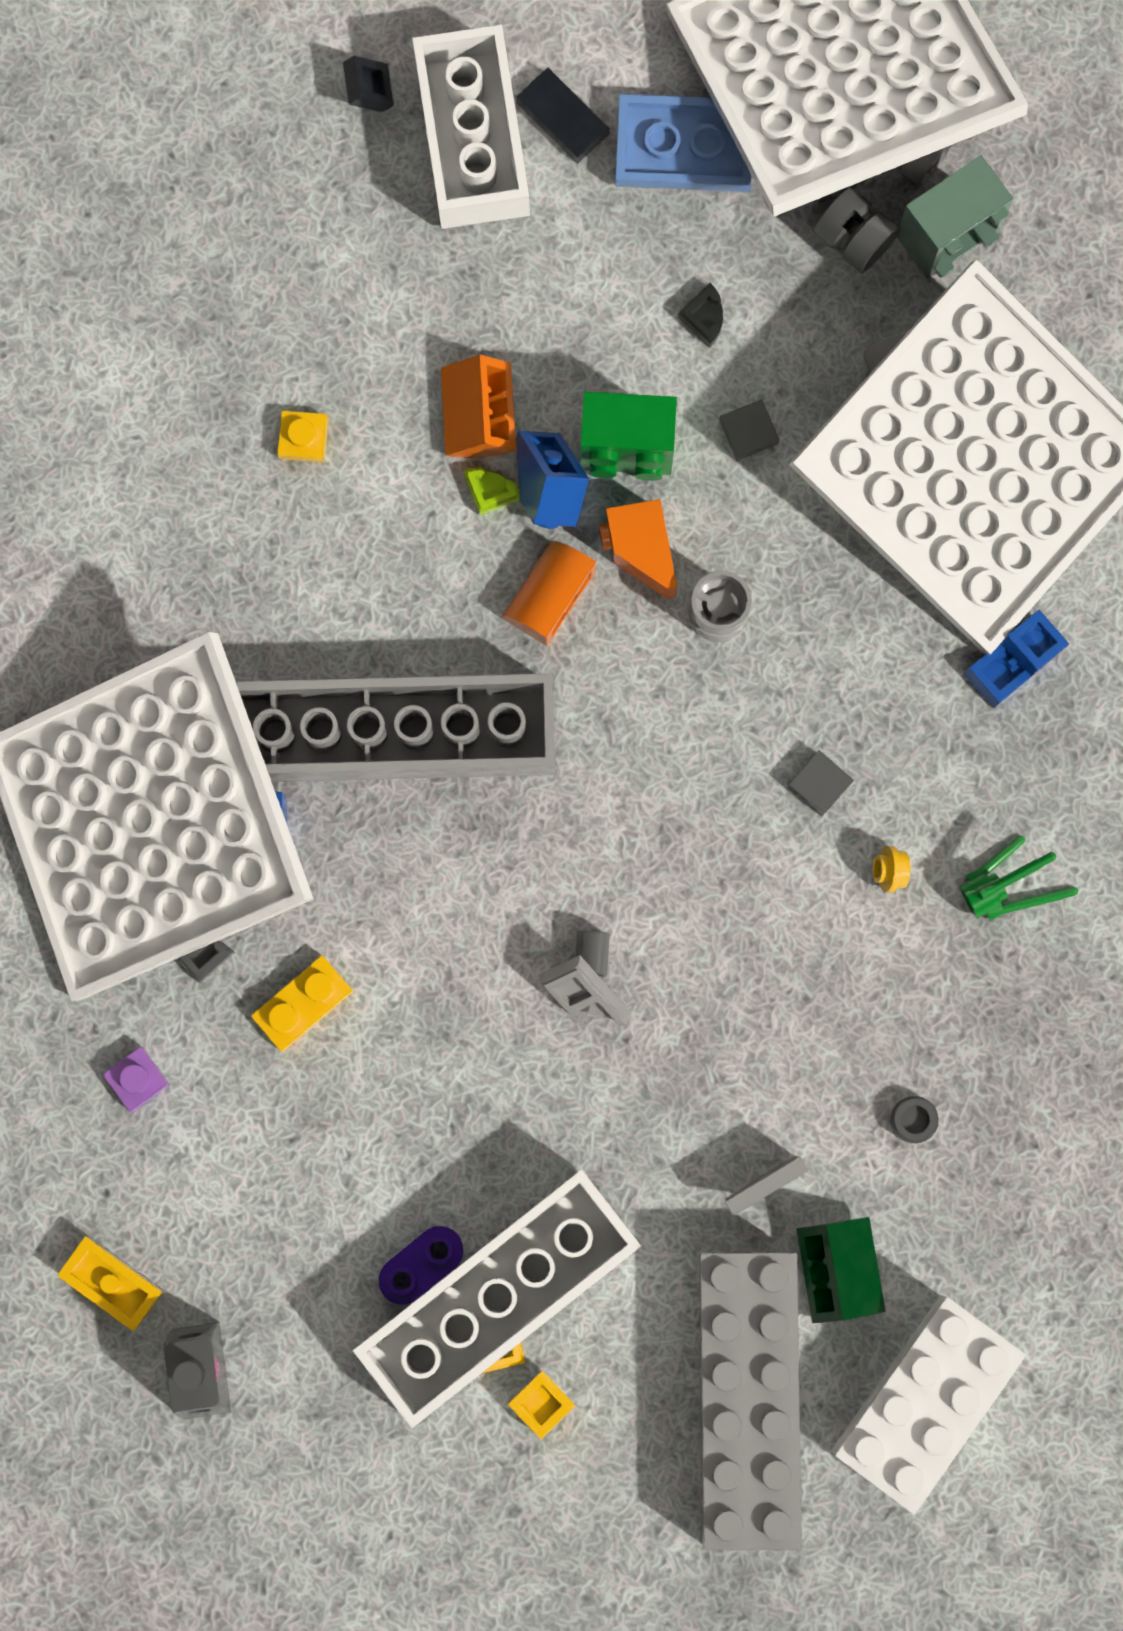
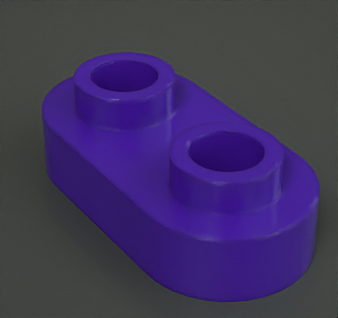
[379,1226,464,1305]

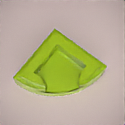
[463,468,520,516]

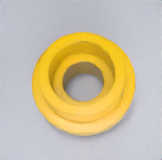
[872,846,910,893]

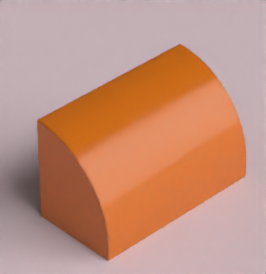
[441,354,516,458]
[501,541,596,646]

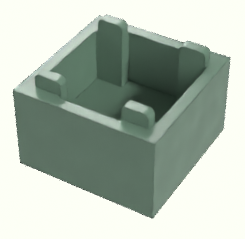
[897,155,1014,279]

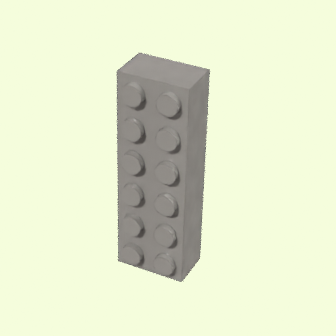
[699,1252,802,1550]

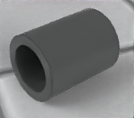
[576,931,610,976]

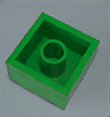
[580,391,677,481]

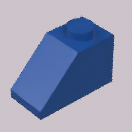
[516,431,589,529]

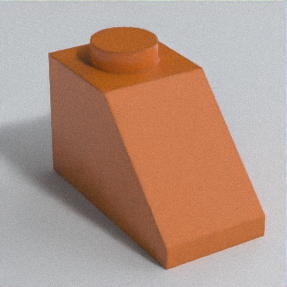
[598,499,677,599]

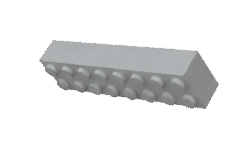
[236,674,555,782]

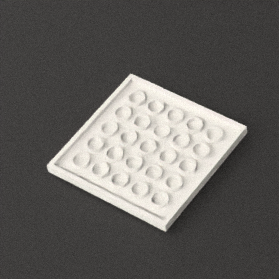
[667,0,1028,217]
[788,259,1123,655]
[0,632,313,1001]

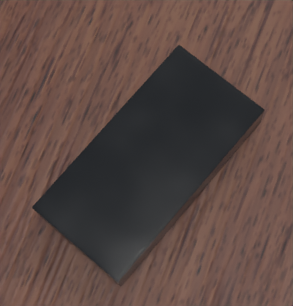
[516,67,610,164]

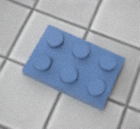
[615,94,751,192]

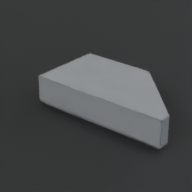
[540,955,631,1026]
[725,1155,809,1216]

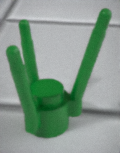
[959,836,1078,921]

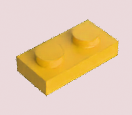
[251,955,354,1052]
[57,1236,164,1332]

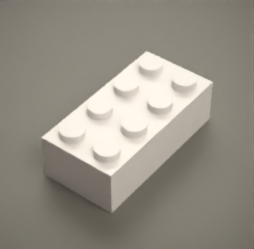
[412,25,530,229]
[830,1295,1026,1515]

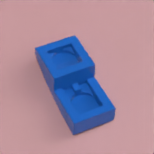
[964,610,1069,709]

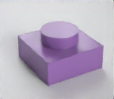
[103,1046,170,1113]

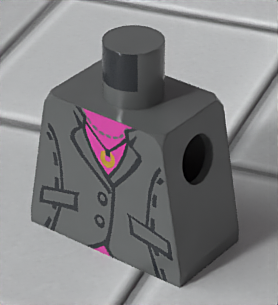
[164,1322,231,1420]

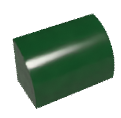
[796,1217,886,1324]

